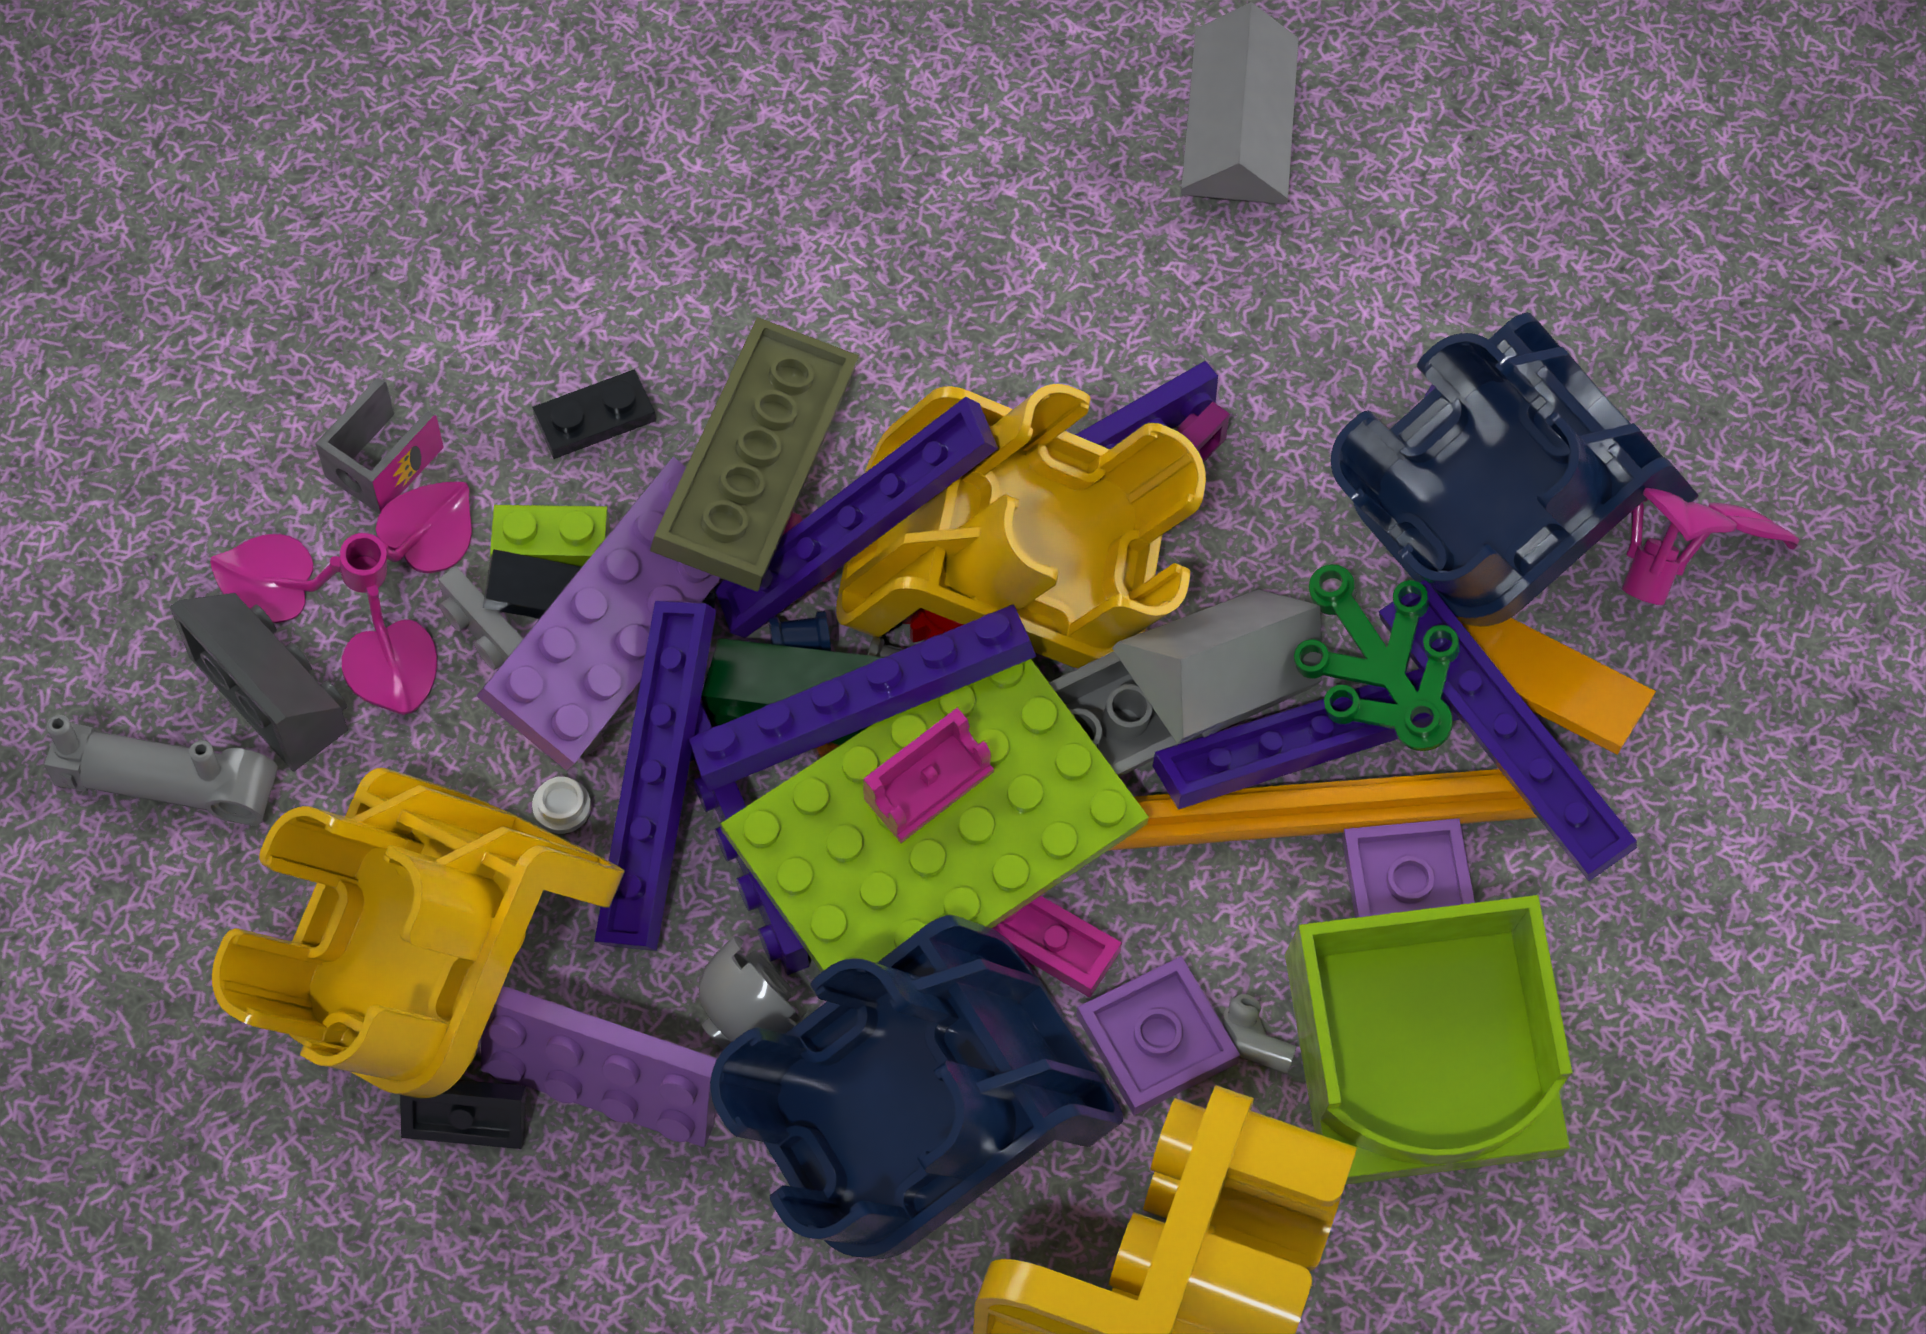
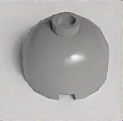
[699,936,811,1049]

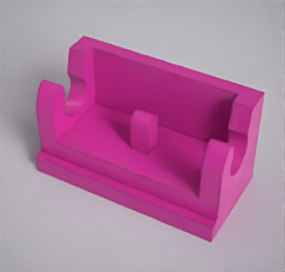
[863,707,994,843]

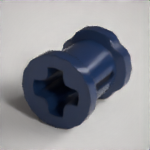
[769,611,831,651]

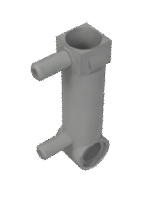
[44,715,278,826]

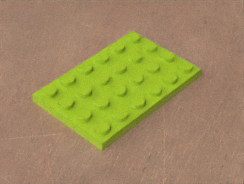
[720,659,1149,972]

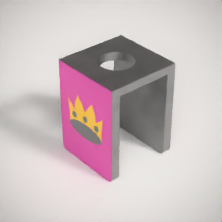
[315,377,444,514]

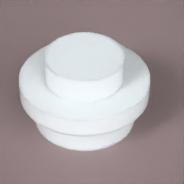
[532,777,591,834]

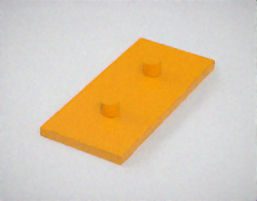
[1461,618,1656,755]

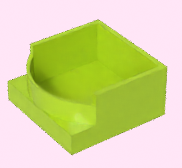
[1285,895,1573,1185]

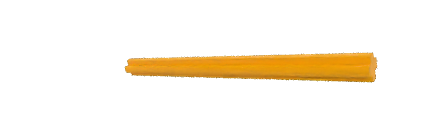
[1108,769,1538,851]

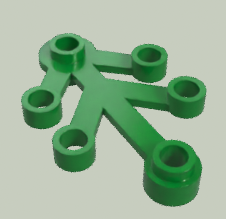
[1294,564,1460,751]

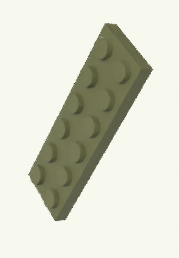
[650,317,859,592]

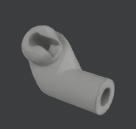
[1223,994,1297,1074]

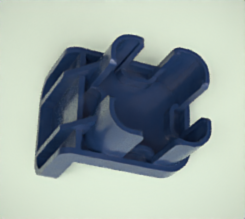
[1331,312,1699,627]
[710,915,1123,1259]

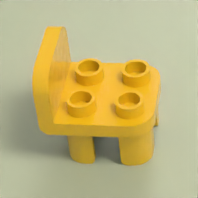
[836,384,1206,669]
[212,767,625,1098]
[973,1085,1357,1334]

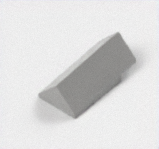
[1181,2,1299,205]
[1112,589,1322,744]

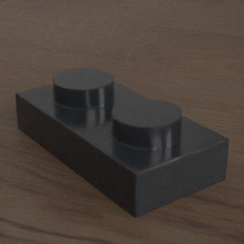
[532,369,656,459]
[400,1080,526,1149]

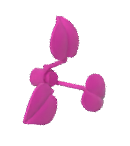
[210,482,472,715]
[1622,488,1799,605]

